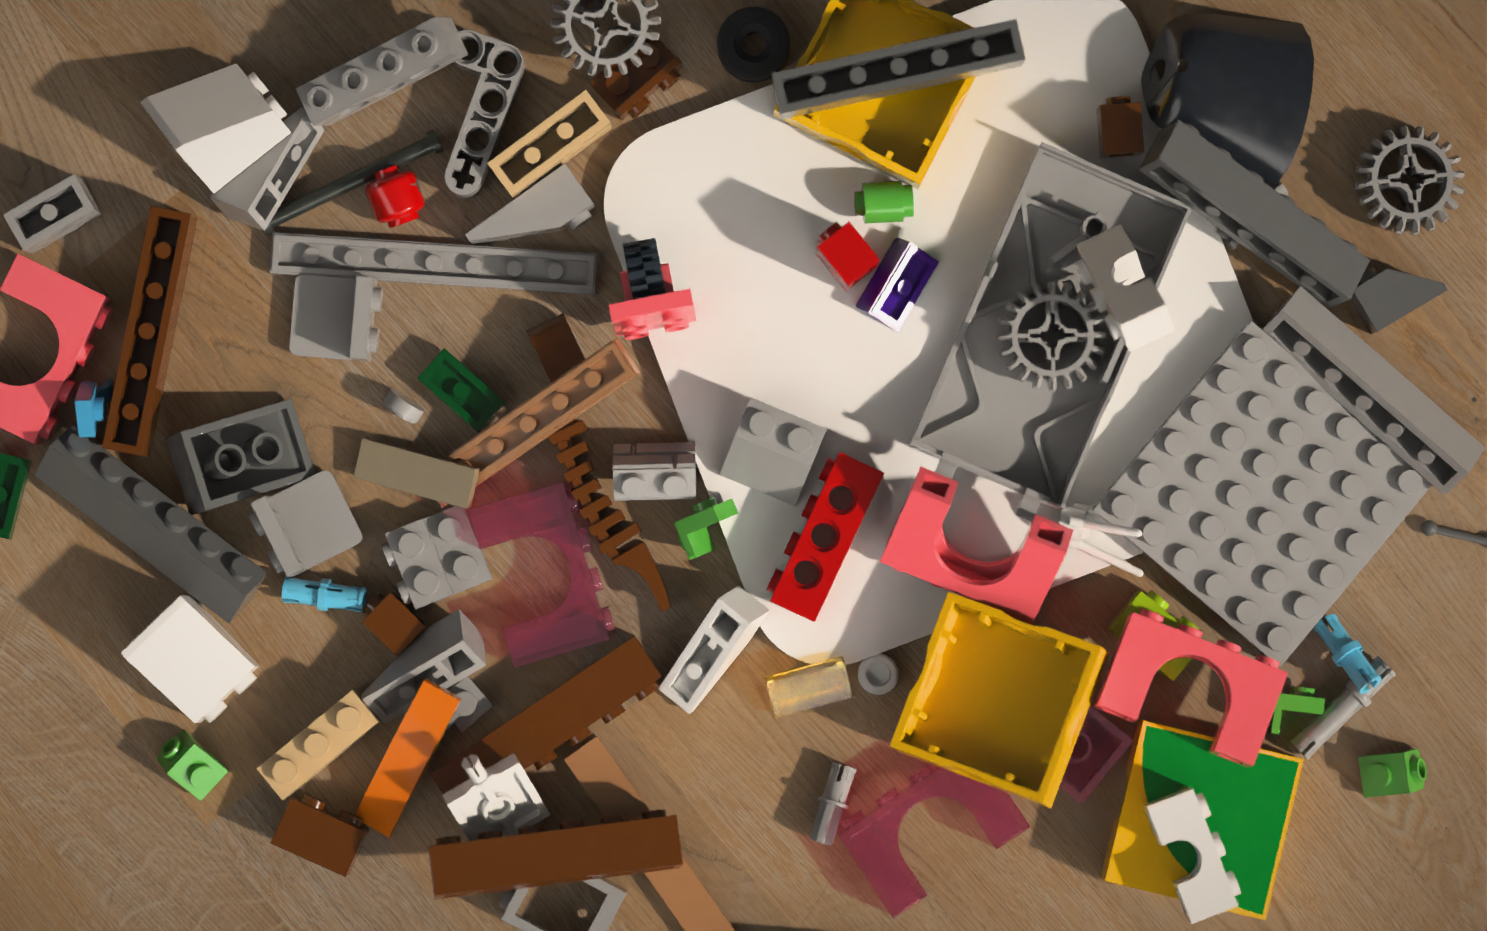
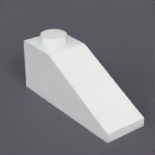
[659,585,770,714]

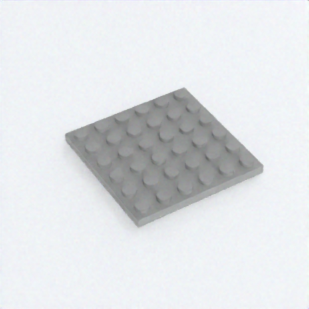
[1092,321,1432,667]

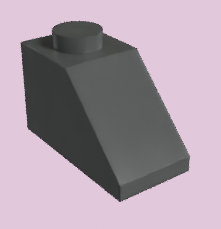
[1350,268,1448,334]

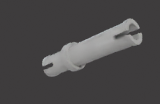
[1290,656,1396,760]

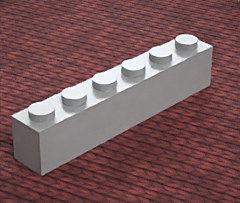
[1262,286,1485,495]

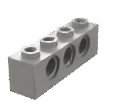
[296,17,468,126]

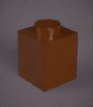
[1096,96,1144,158]
[362,593,429,656]

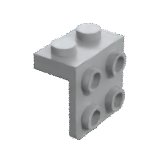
[289,275,383,362]
[249,470,363,577]

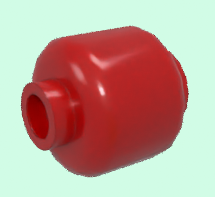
[365,165,425,228]

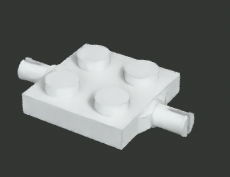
[442,753,550,841]

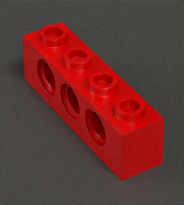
[766,452,884,622]

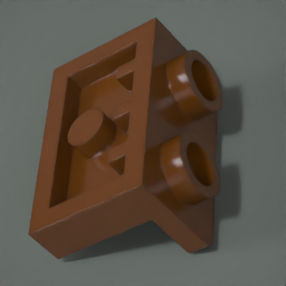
[589,38,683,121]

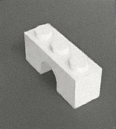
[1075,224,1175,352]
[1142,787,1241,924]

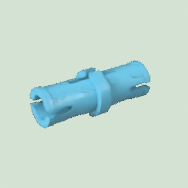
[282,577,368,613]
[1314,614,1382,694]

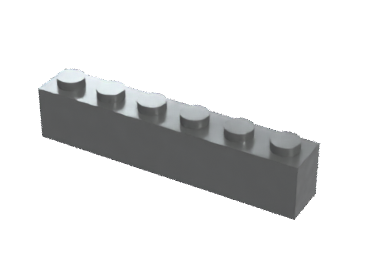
[772,19,1026,120]
[1139,120,1370,308]
[35,424,267,624]

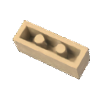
[487,90,612,200]
[257,689,382,801]

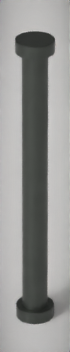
[265,129,444,235]

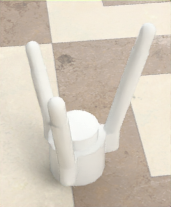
[1059,502,1144,577]

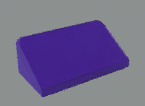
[856,237,939,331]

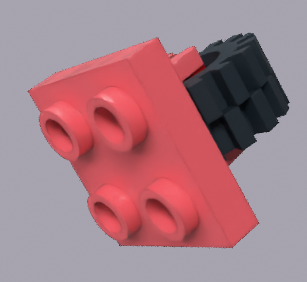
[609,238,696,340]

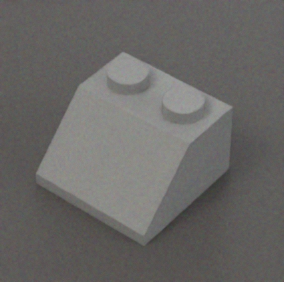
[719,397,827,506]

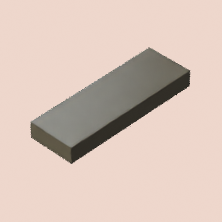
[354,438,480,509]

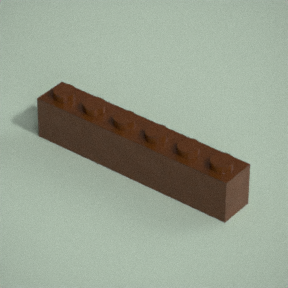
[102,206,198,458]
[429,636,662,794]
[428,809,683,900]

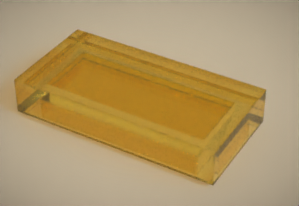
[764,656,854,718]

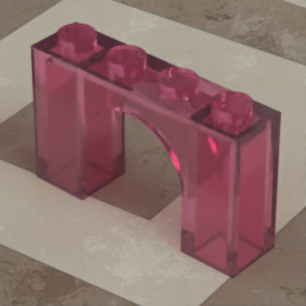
[468,482,615,668]
[838,764,1030,918]

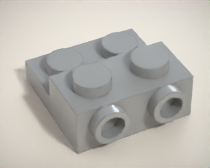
[381,506,493,610]

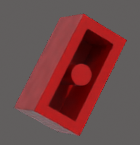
[815,221,880,292]

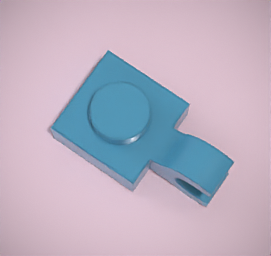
[75,380,113,437]

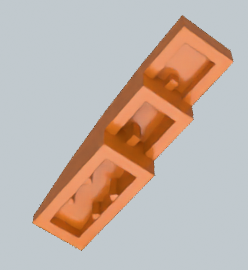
[355,679,462,837]

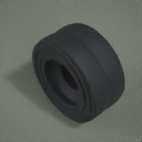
[717,6,790,83]

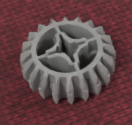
[550,0,661,78]
[1353,125,1465,236]
[996,280,1108,392]

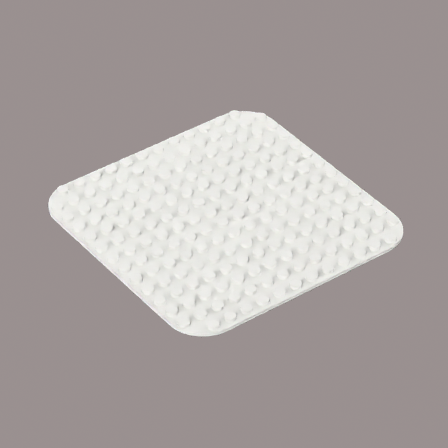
[604,0,1253,666]

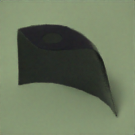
[1141,13,1314,185]

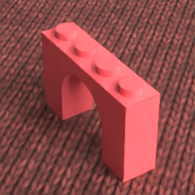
[0,254,113,445]
[880,466,1073,625]
[1093,609,1288,767]

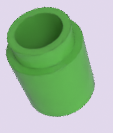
[854,181,914,224]

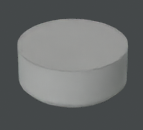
[383,388,425,424]

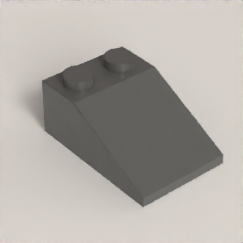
[165,398,316,515]

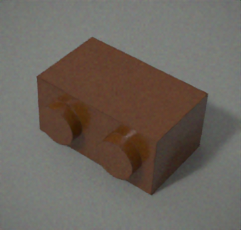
[271,793,370,877]

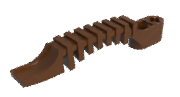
[526,313,671,612]

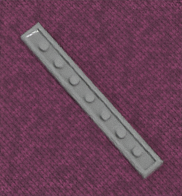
[269,233,598,295]

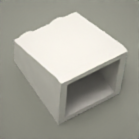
[140,63,291,193]
[121,595,260,724]

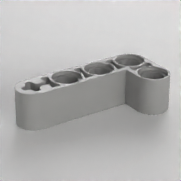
[444,30,526,199]

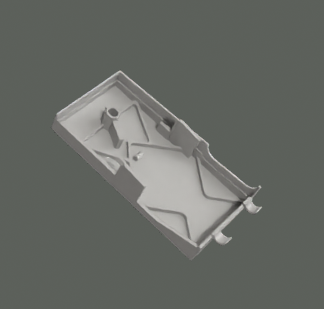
[910,142,1192,521]

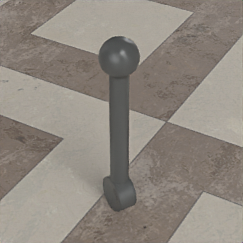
[1421,520,1487,546]

